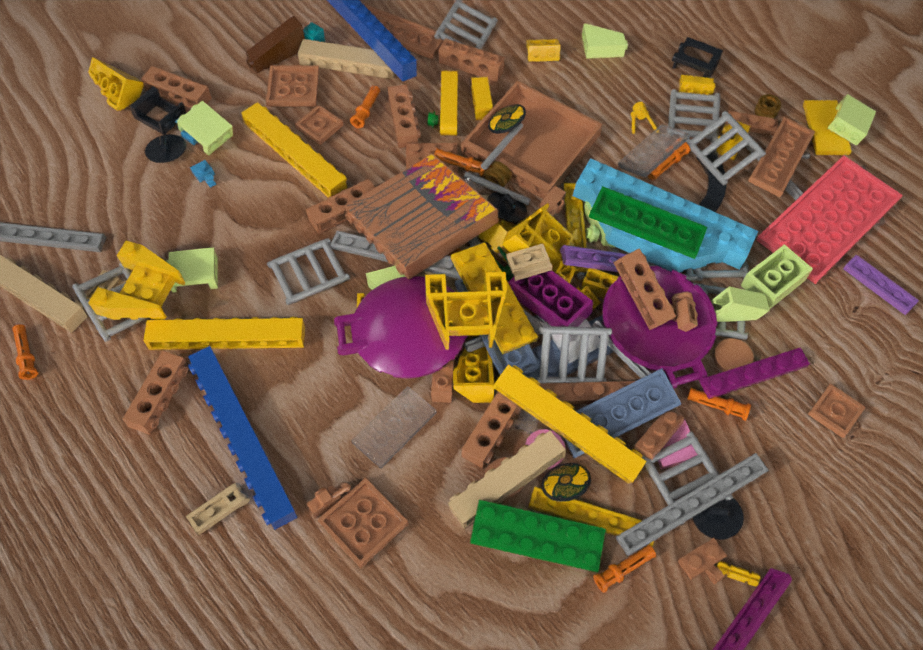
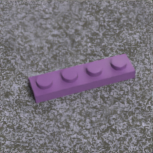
[560,245,627,272]
[843,255,919,315]

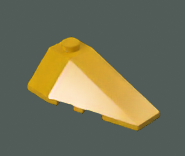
[88,57,144,111]
[453,335,494,403]

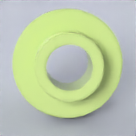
[586,225,600,243]

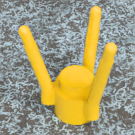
[630,102,660,135]

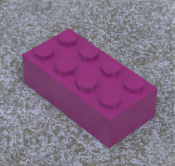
[508,270,593,327]

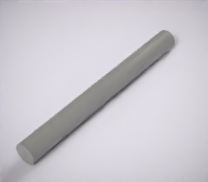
[481,123,524,170]
[463,171,531,205]

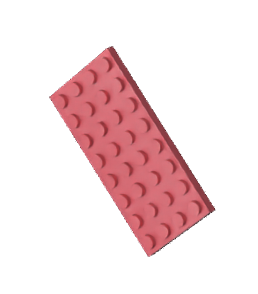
[756,155,903,284]

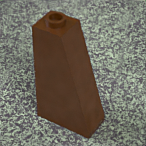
[246,16,305,73]

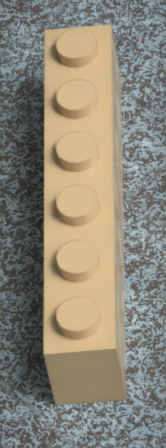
[298,39,395,79]
[0,255,88,333]
[448,431,566,529]

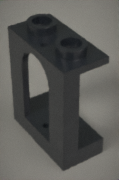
[672,37,723,78]
[130,87,186,135]

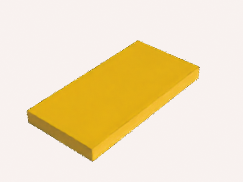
[803,100,851,155]

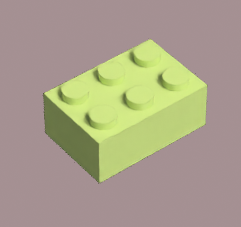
[741,244,813,309]

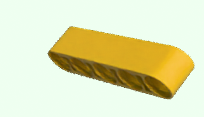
[440,71,458,136]

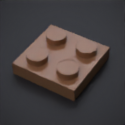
[295,105,343,145]
[808,384,865,438]

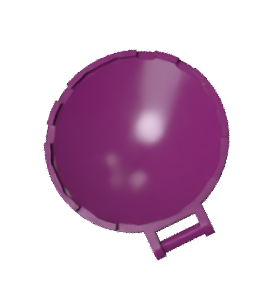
[602,266,717,389]
[334,276,467,378]

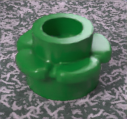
[427,111,438,128]

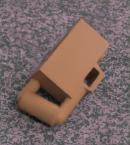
[539,186,566,216]
[672,291,698,332]
[306,482,351,519]

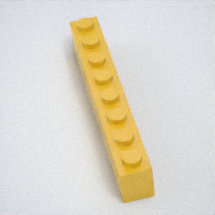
[241,102,348,197]
[143,317,305,350]
[493,364,647,484]

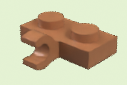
[678,538,727,585]

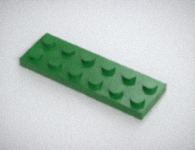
[589,186,708,259]
[469,500,606,573]

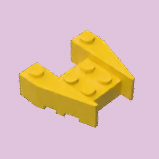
[501,203,577,283]
[88,241,185,320]
[425,272,507,350]

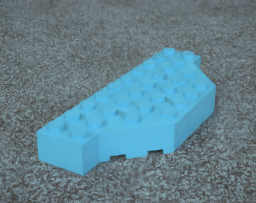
[573,158,758,273]

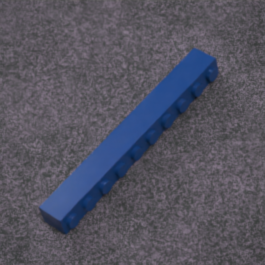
[327,0,417,82]
[188,346,298,530]

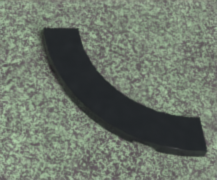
[696,151,726,212]

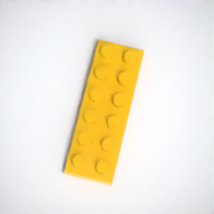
[450,243,538,355]

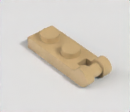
[186,482,250,535]

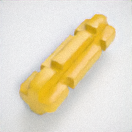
[716,561,760,586]

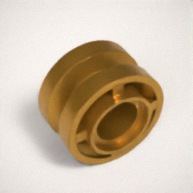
[754,94,782,119]
[484,161,512,187]

